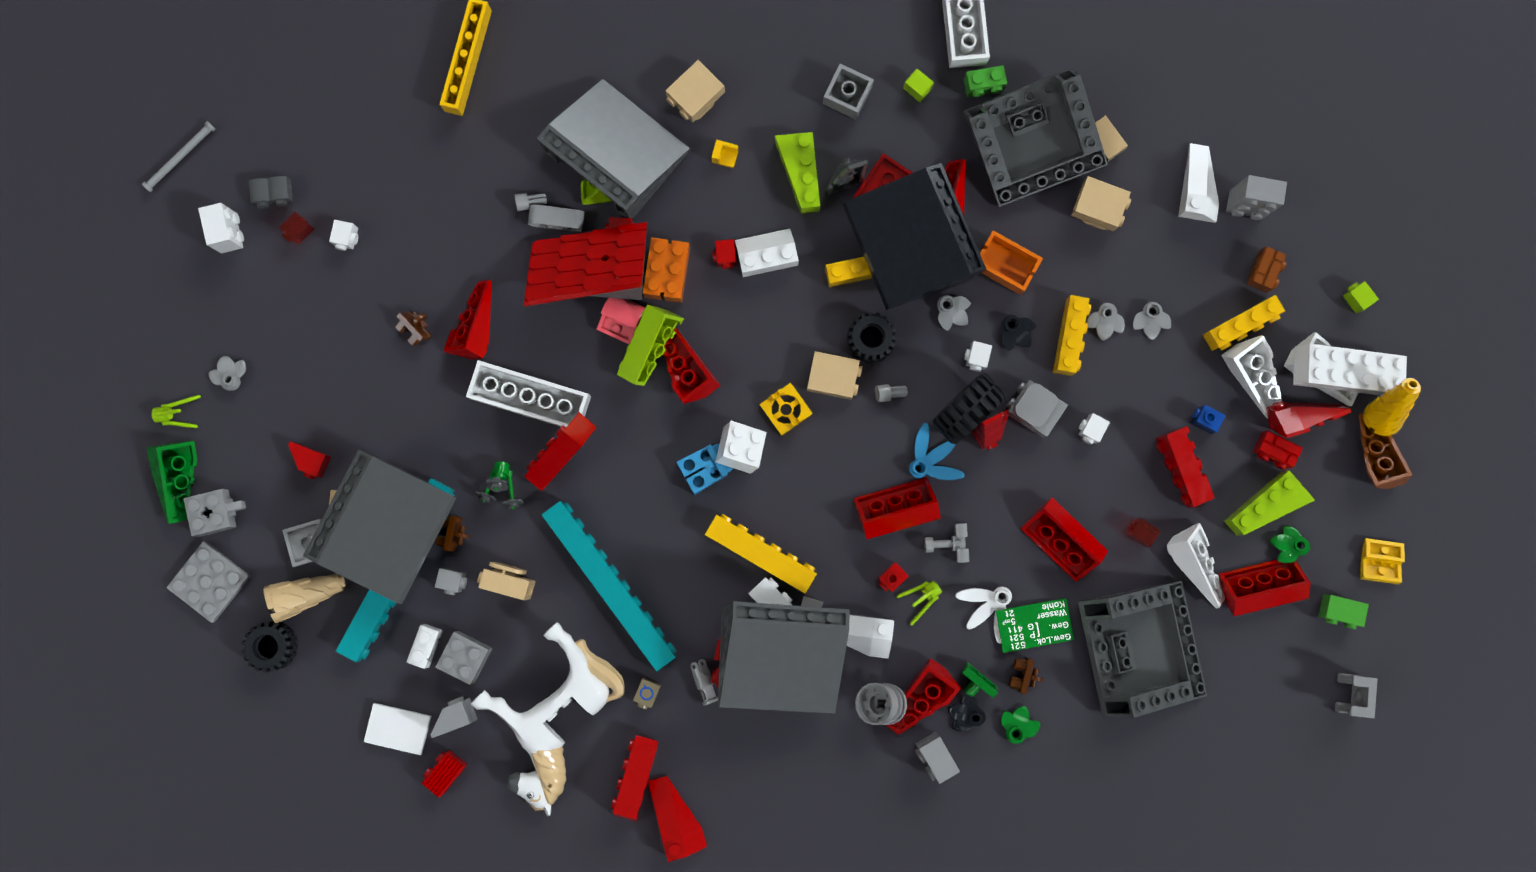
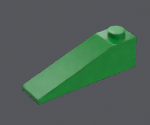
[147,441,197,524]

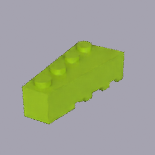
[1224,471,1315,536]

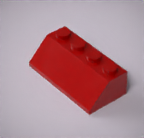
[854,477,941,540]
[1020,497,1108,582]
[1219,559,1311,616]

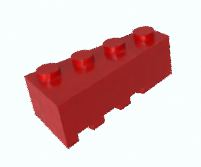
[524,412,596,491]

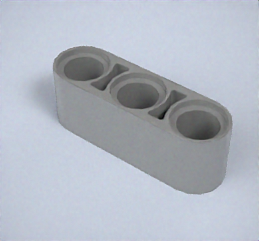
[528,205,585,232]

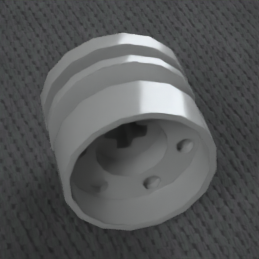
[855,683,907,725]

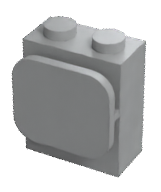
[1006,380,1068,439]

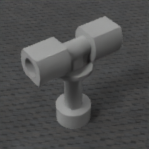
[924,523,969,563]

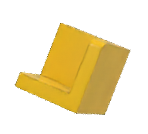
[711,139,739,168]

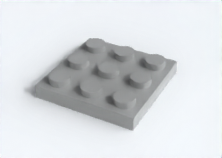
[166,541,251,623]

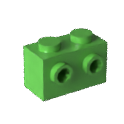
[963,65,1007,97]
[1318,594,1369,630]

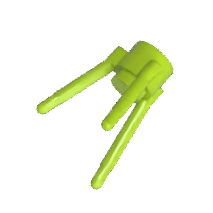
[152,395,201,428]
[896,580,942,626]

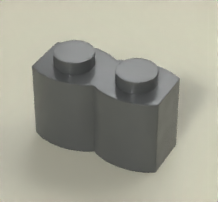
[249,176,293,209]

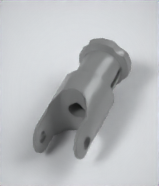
[690,659,718,705]

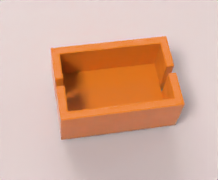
[980,230,1043,295]
[643,237,690,303]

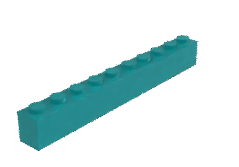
[336,478,455,662]
[542,501,677,672]

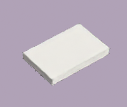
[364,703,431,755]

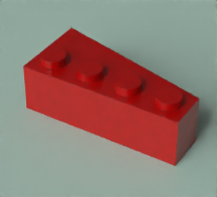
[1156,426,1215,508]
[610,735,659,822]

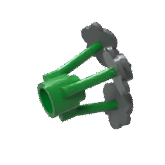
[475,461,524,509]

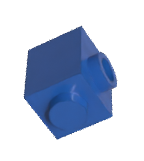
[1191,405,1226,434]

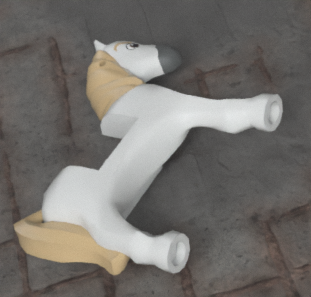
[470,622,624,816]

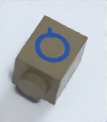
[633,677,662,710]

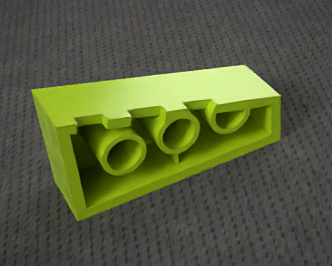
[775,132,820,214]
[617,305,684,386]

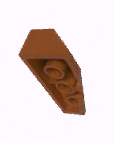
[1358,413,1413,489]

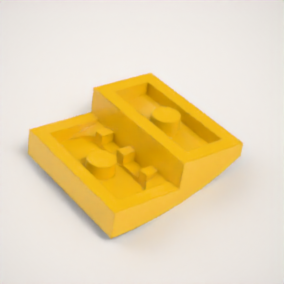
[1360,538,1405,585]

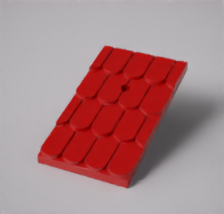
[524,222,647,307]

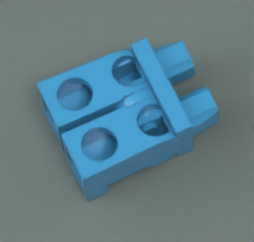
[677,443,734,495]

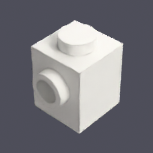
[329,220,358,251]
[964,341,992,372]
[1078,413,1110,445]

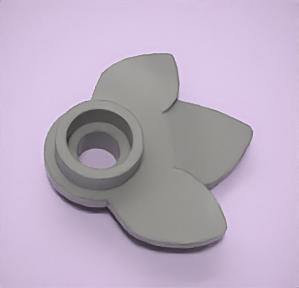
[937,295,971,331]
[1133,302,1171,340]
[1087,303,1125,341]
[209,356,246,391]

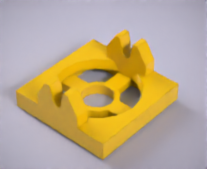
[760,383,813,436]

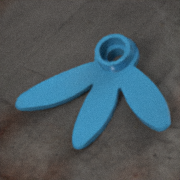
[909,423,965,480]

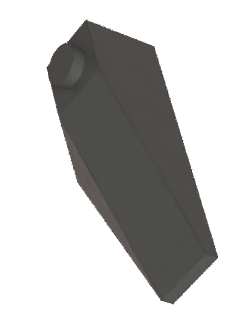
[826,158,868,196]

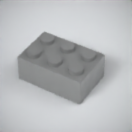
[1226,175,1287,220]

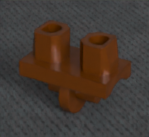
[395,311,432,346]
[436,516,470,552]
[1008,657,1043,694]

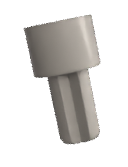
[514,193,547,211]
[875,384,908,402]

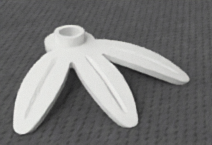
[955,587,1012,644]

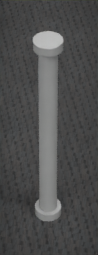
[142,121,216,192]

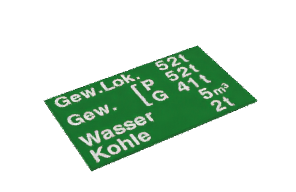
[996,598,1074,653]

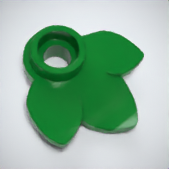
[1270,526,1310,563]
[1001,706,1040,744]

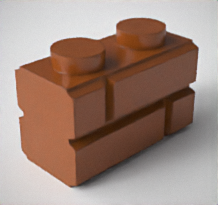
[1246,246,1287,292]

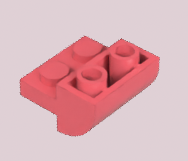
[596,298,646,344]

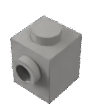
[435,568,467,595]

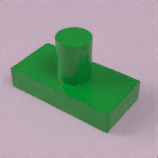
[962,662,998,698]

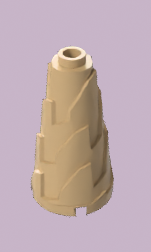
[263,573,346,623]

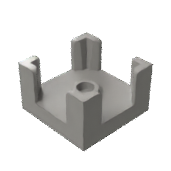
[1335,673,1378,718]

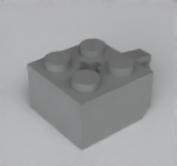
[183,489,246,537]

